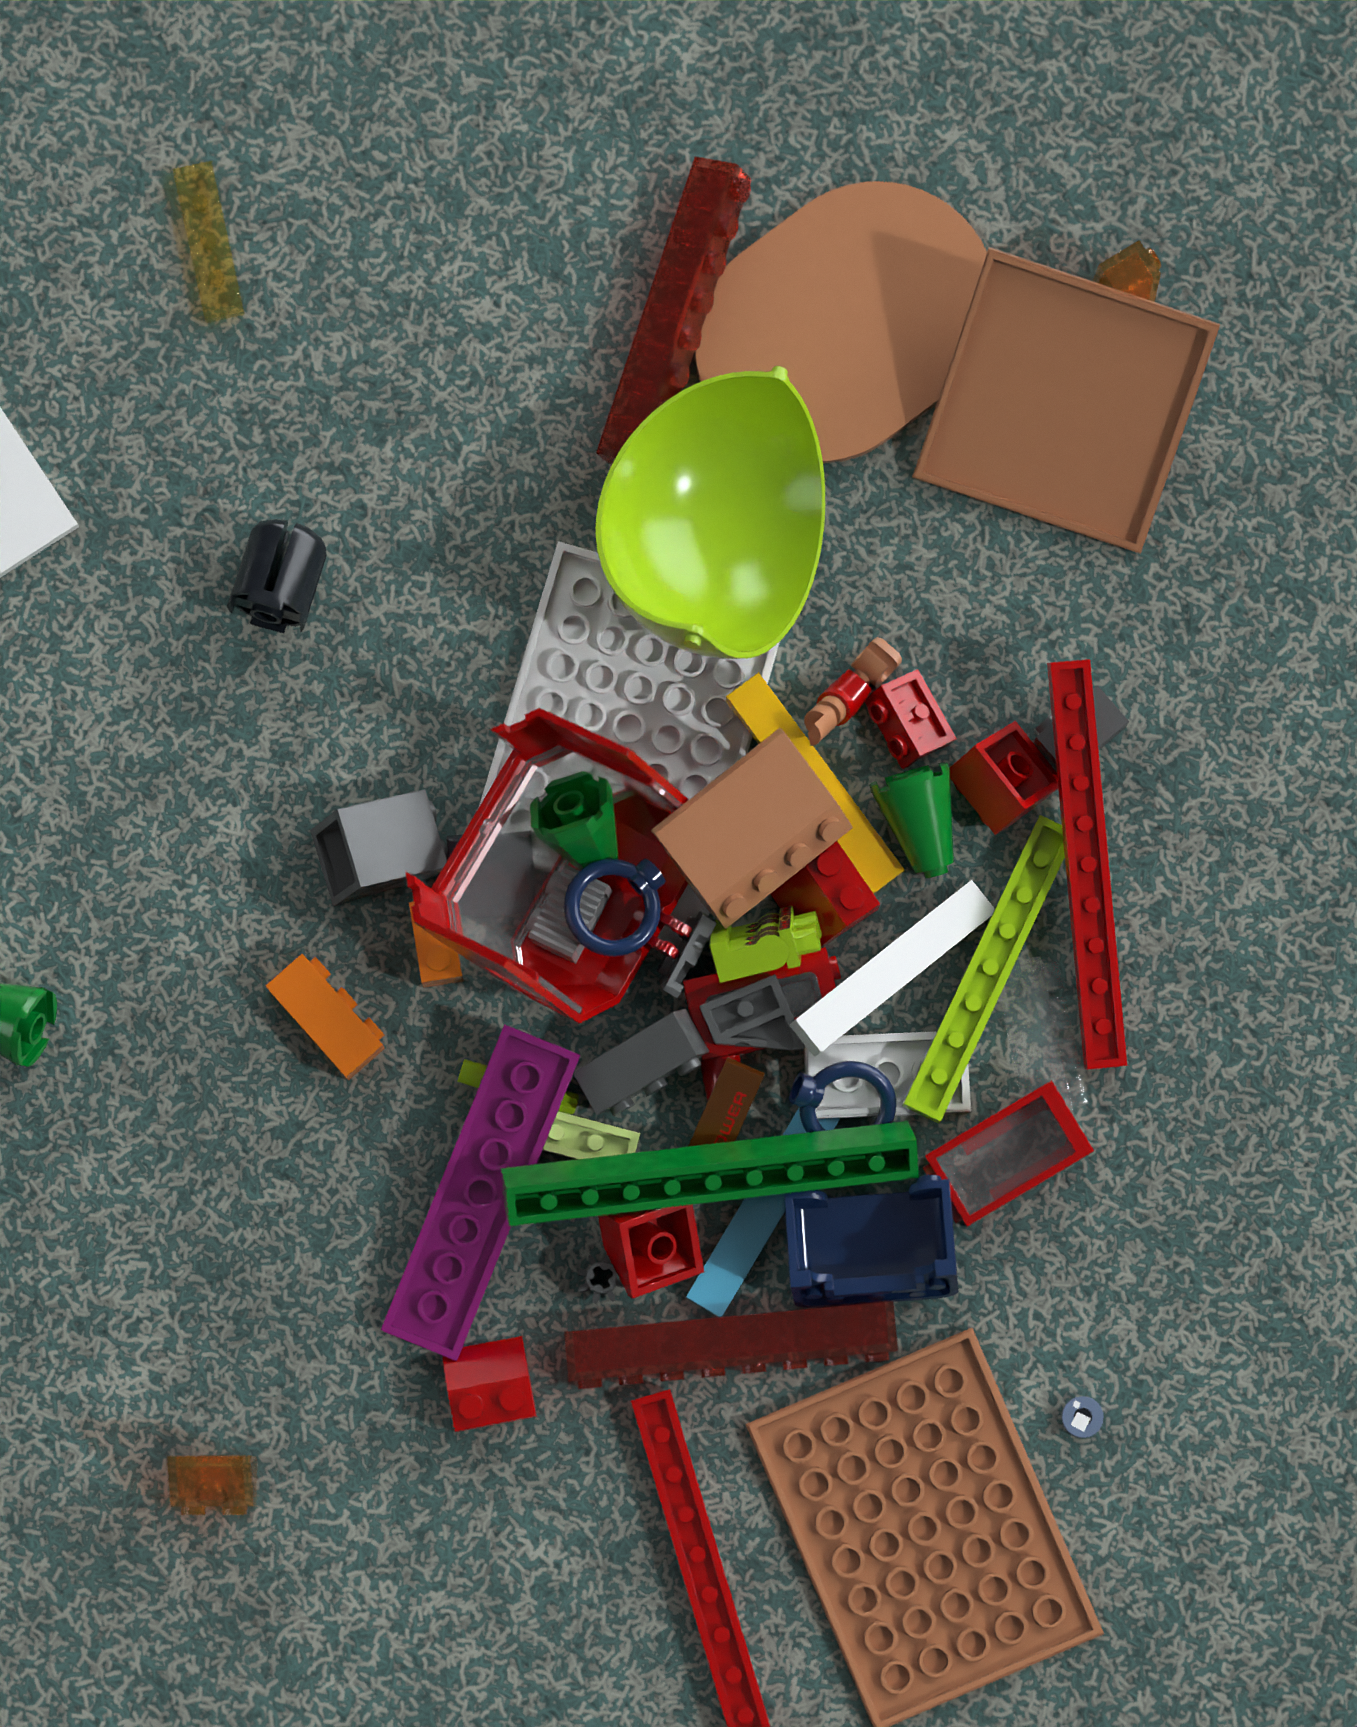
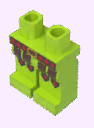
[710,906,822,983]

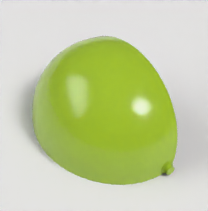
[596,366,825,659]

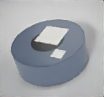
[1061,1396,1104,1438]

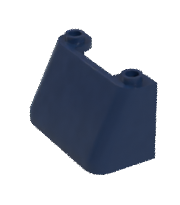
[784,1175,959,1308]

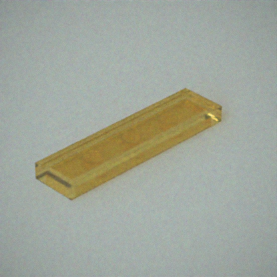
[173,161,245,323]

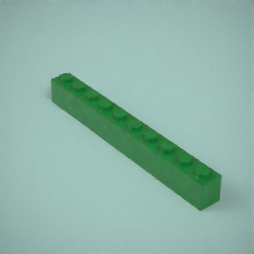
[501,1121,919,1226]

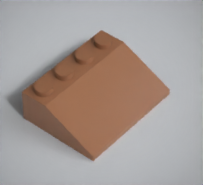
[651,728,853,929]

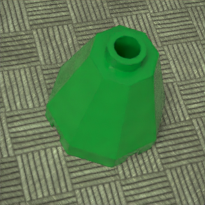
[530,771,619,870]

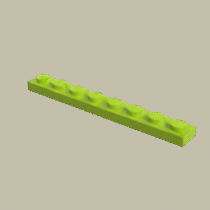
[902,815,1065,1124]

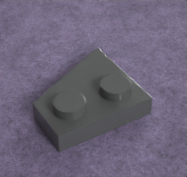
[657,911,717,998]
[699,974,806,1051]

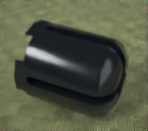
[227,519,327,633]

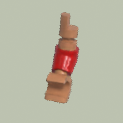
[804,637,902,746]

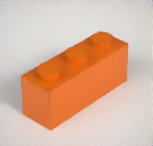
[265,954,385,1081]

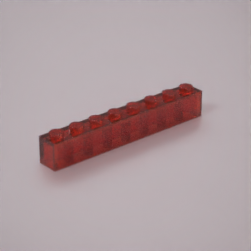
[596,156,751,466]
[564,1301,898,1390]

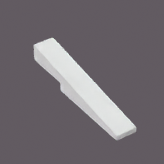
[789,880,995,1057]

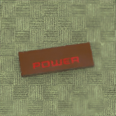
[688,1057,765,1146]

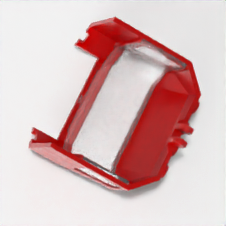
[405,708,692,1024]

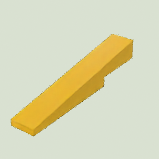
[726,672,905,894]

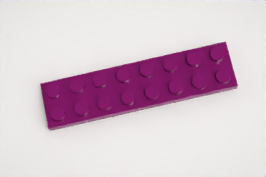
[381,1024,580,1361]

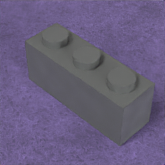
[573,1009,710,1116]

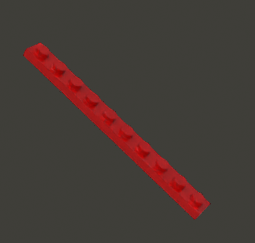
[1047,659,1127,1070]
[631,1389,771,1727]

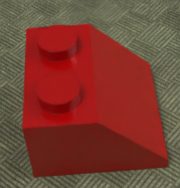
[949,720,1058,835]
[770,841,880,948]
[598,1204,704,1299]
[442,1336,537,1432]

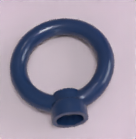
[564,858,666,956]
[789,1061,896,1133]

